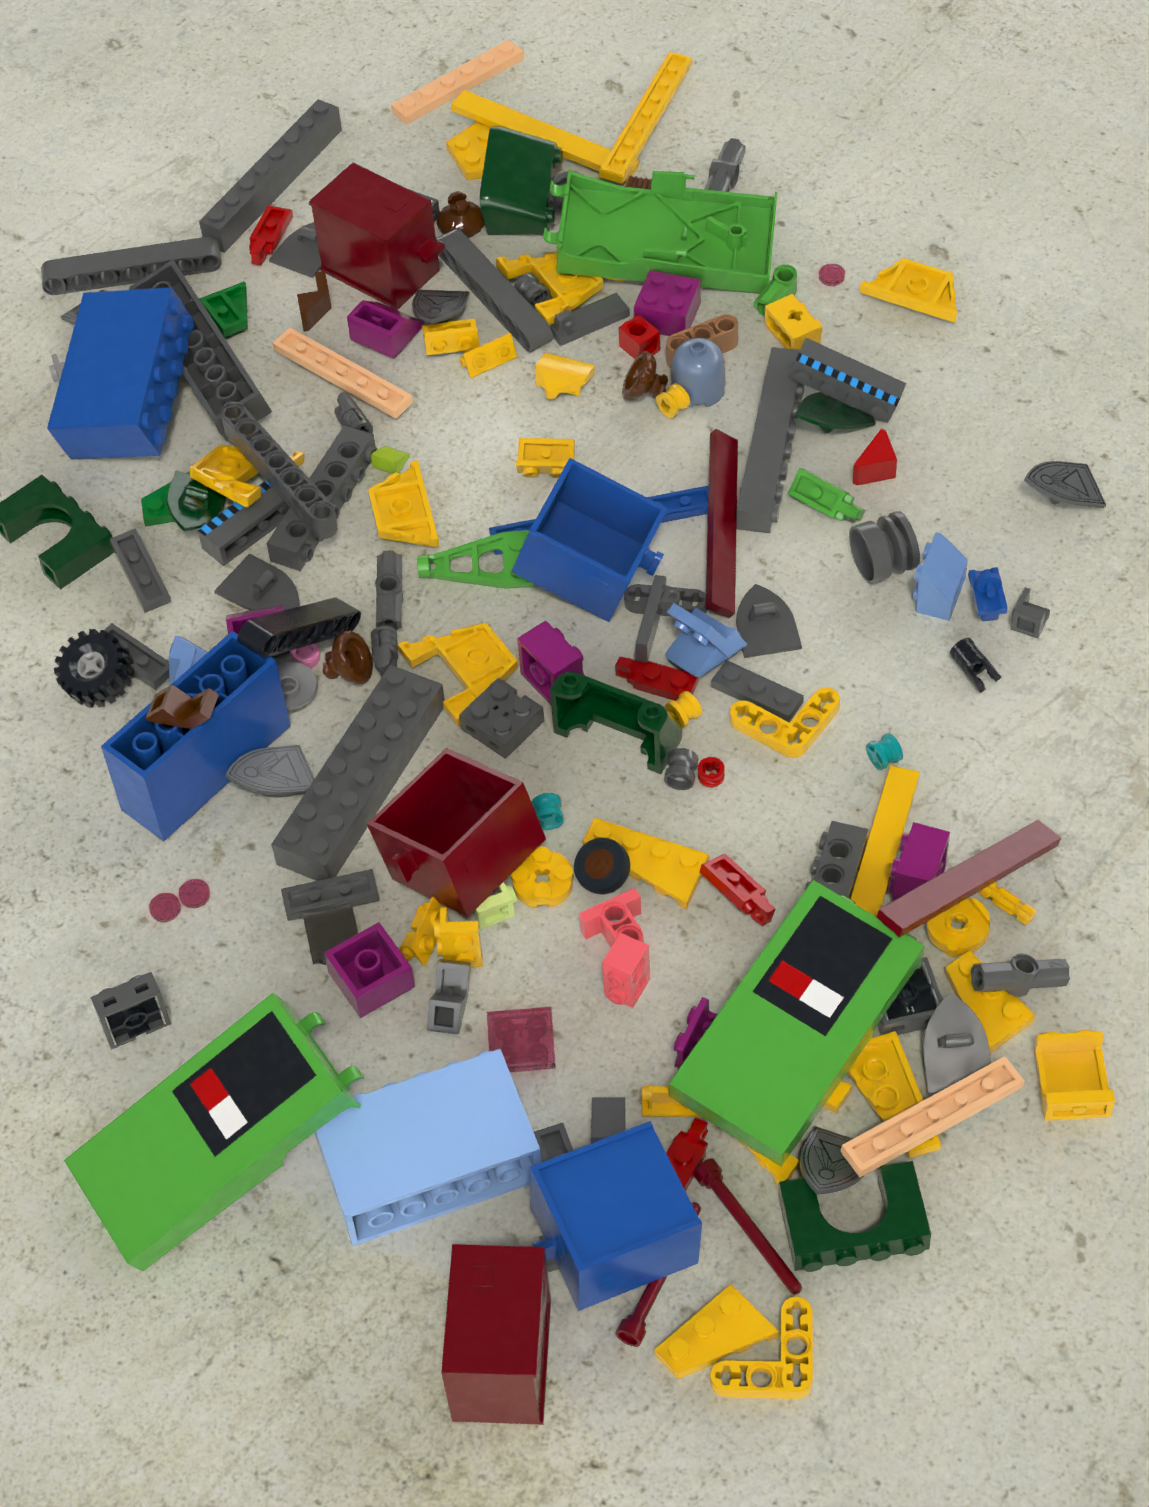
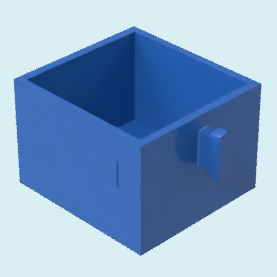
[511,458,668,622]
[530,1121,702,1311]

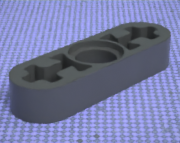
[624,584,708,617]

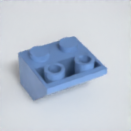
[913,532,968,621]

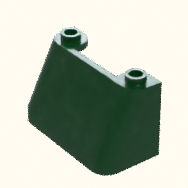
[480,126,563,235]
[550,672,682,774]

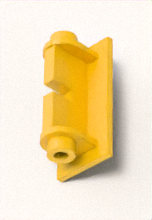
[459,333,518,378]
[399,897,449,966]
[642,1084,702,1117]

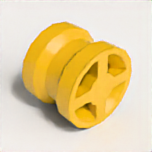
[656,383,690,418]
[665,691,702,729]

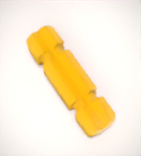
[979,882,1036,925]

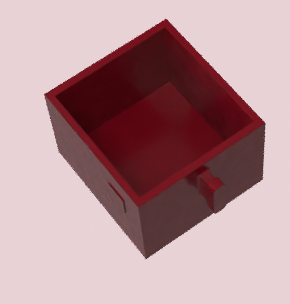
[309,162,445,310]
[367,748,546,917]
[441,1244,551,1425]

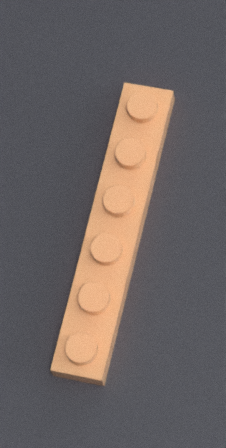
[391,39,524,125]
[272,327,413,419]
[840,1056,1025,1177]

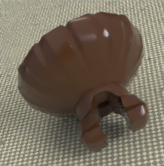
[437,191,485,238]
[622,351,668,400]
[322,630,373,685]

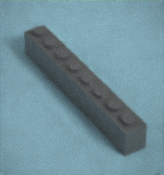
[199,99,342,253]
[737,347,804,533]

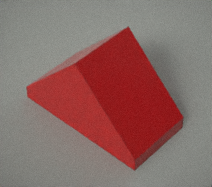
[853,429,897,486]

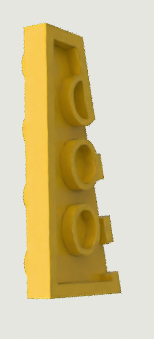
[583,817,709,910]
[847,1031,941,1159]

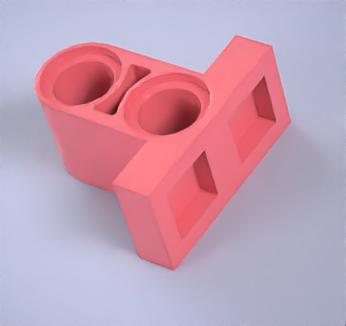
[579,888,644,947]

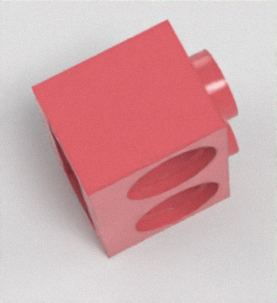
[602,933,651,1008]

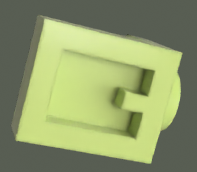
[474,882,517,930]

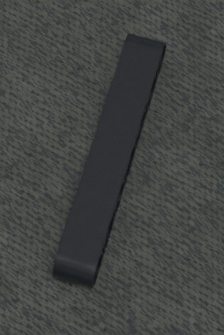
[237,597,361,658]

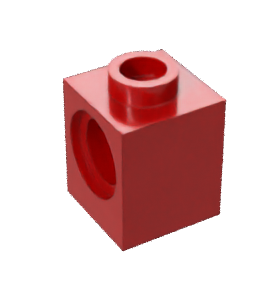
[618,315,661,359]

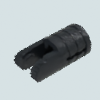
[950,638,1001,693]

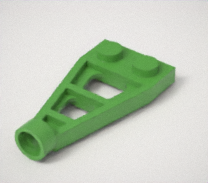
[417,530,535,589]

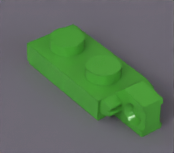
[788,468,866,521]

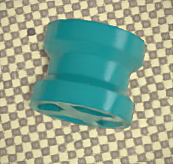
[866,733,903,770]
[531,793,564,831]

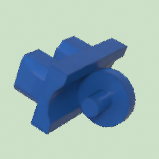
[968,567,1008,622]

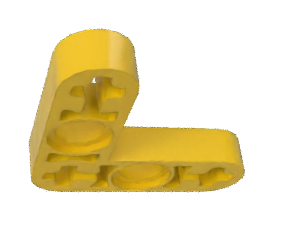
[730,687,840,758]
[710,1296,813,1399]

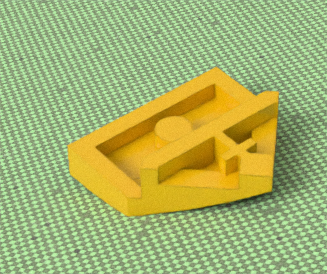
[534,352,595,399]

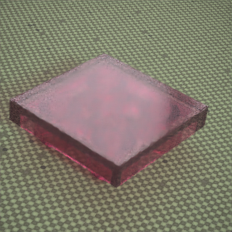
[487,1007,556,1072]

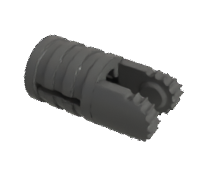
[334,392,373,434]
[371,626,398,678]

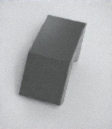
[427,959,471,1034]
[591,1097,626,1143]

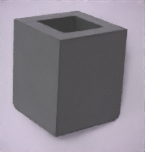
[1011,587,1050,639]

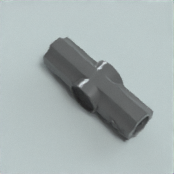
[705,138,746,192]
[375,550,404,630]
[971,953,1070,997]

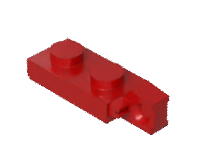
[249,205,293,265]
[615,656,699,701]
[699,854,776,926]
[666,1117,708,1192]

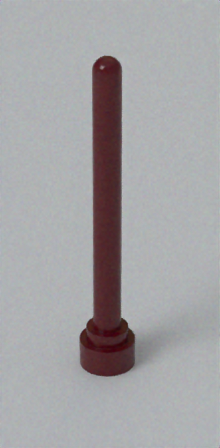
[693,1158,802,1295]
[615,1202,701,1347]

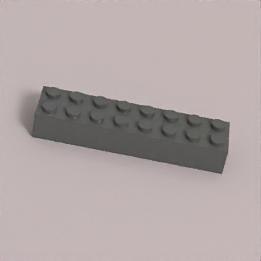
[129,260,272,441]
[271,665,445,881]

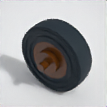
[574,838,630,894]

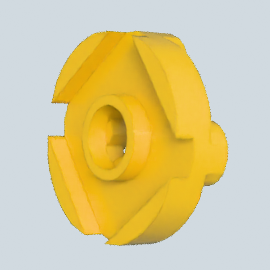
[511,846,574,908]
[926,897,990,958]

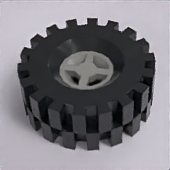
[54,629,134,708]

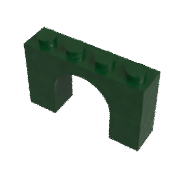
[0,475,115,590]
[779,1161,931,1272]

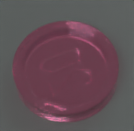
[819,264,845,286]
[179,879,210,908]
[149,893,181,922]

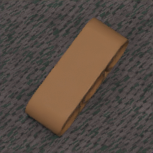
[666,314,738,369]

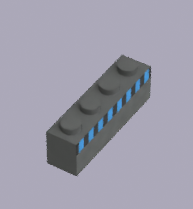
[788,338,907,423]
[197,480,290,566]

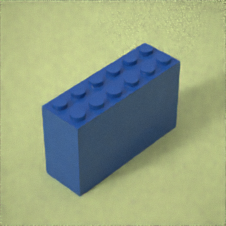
[47,287,194,459]
[101,631,290,842]

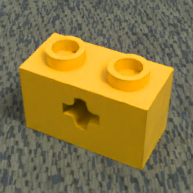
[765,294,823,350]

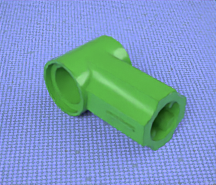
[754,264,797,316]

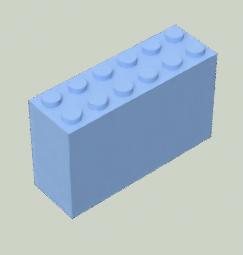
[315,1049,542,1246]

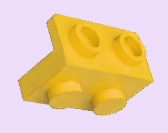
[422,318,479,356]
[516,438,575,478]
[434,907,483,968]

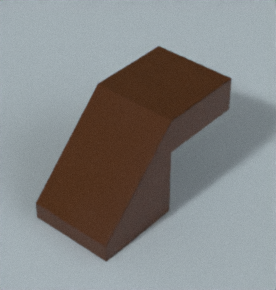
[297,271,332,332]
[145,685,219,729]

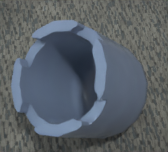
[671,337,726,408]

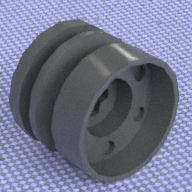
[849,511,920,584]

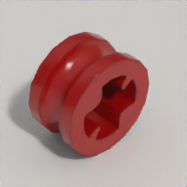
[697,757,725,788]

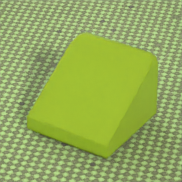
[371,446,410,474]

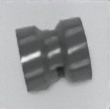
[514,273,550,309]
[664,748,699,790]

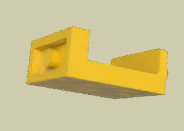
[1034,1029,1115,1121]

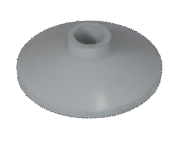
[277,661,317,711]

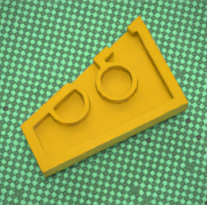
[945,950,1035,1054]
[654,1284,779,1379]

